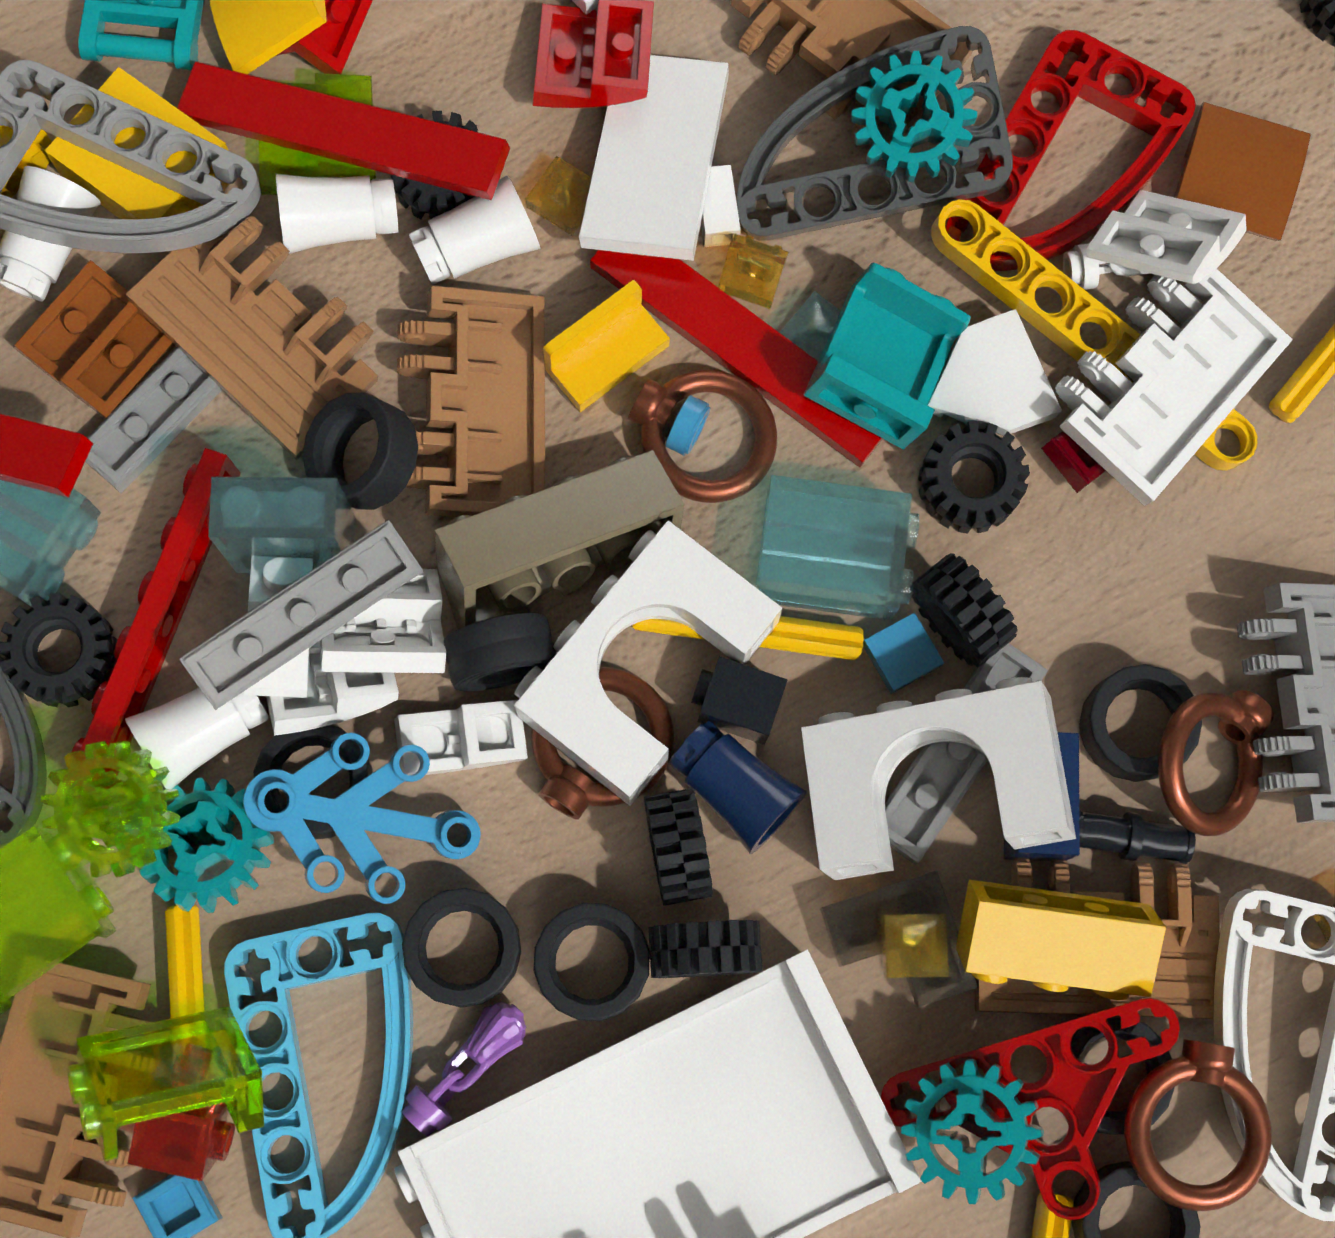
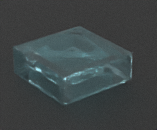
[780,291,840,361]

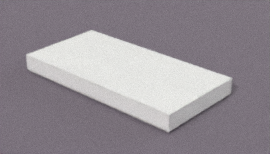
[579,55,729,261]

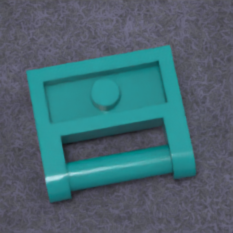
[78,0,204,71]

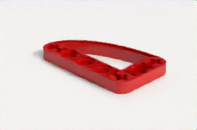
[945,30,1196,271]

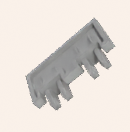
[1237,583,1335,823]

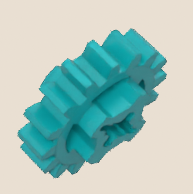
[851,51,978,182]
[135,777,274,913]
[901,1059,1044,1204]

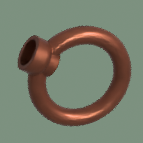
[627,369,777,503]
[531,667,674,820]
[1158,690,1274,836]
[1124,1039,1272,1211]

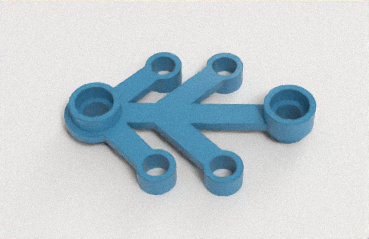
[243,733,481,904]

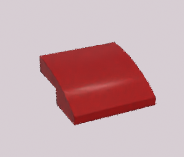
[533,0,654,108]

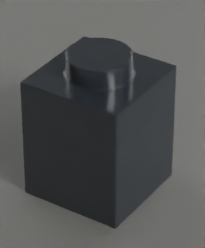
[691,656,788,745]

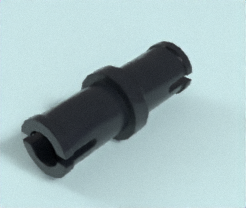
[1079,810,1196,864]

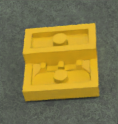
[209,0,327,74]

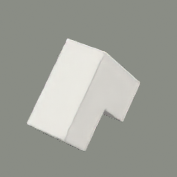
[701,165,741,247]

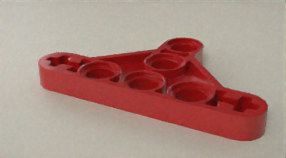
[880,998,1180,1220]

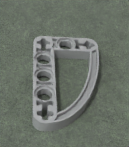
[0,60,261,253]

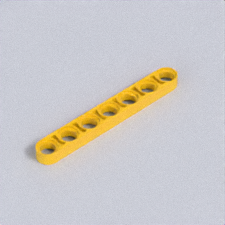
[931,199,1258,471]

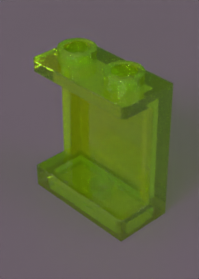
[0,826,116,1015]
[67,1006,264,1162]

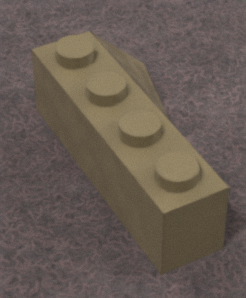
[435,450,685,629]

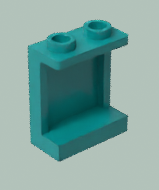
[803,263,971,450]

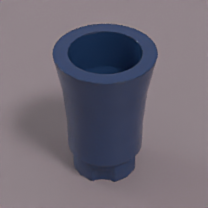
[670,721,807,854]

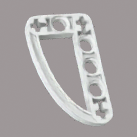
[1214,889,1335,1221]

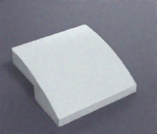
[1086,190,1246,284]
[320,569,446,673]
[266,641,399,736]

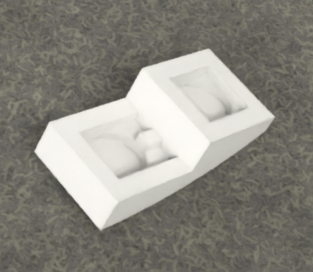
[394,700,528,775]

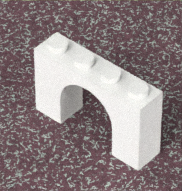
[514,521,782,806]
[801,677,1076,880]

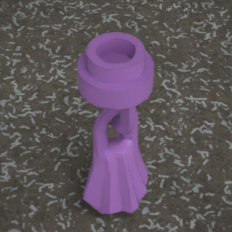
[402,1002,526,1137]

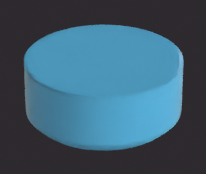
[666,395,711,456]

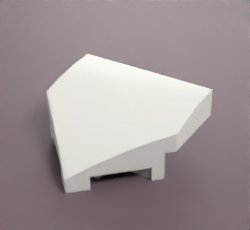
[928,309,1062,436]

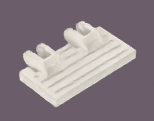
[1055,268,1293,506]

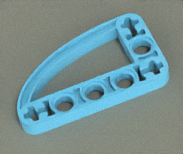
[224,913,413,1238]

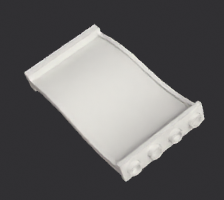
[394,949,922,1238]

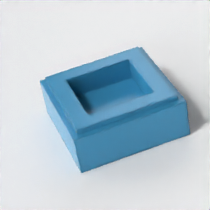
[863,612,944,694]
[133,1163,223,1238]

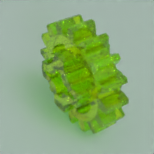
[40,740,180,878]

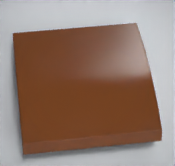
[1174,102,1311,241]
[14,260,173,418]

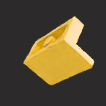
[543,280,670,413]

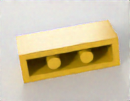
[956,880,1166,1000]

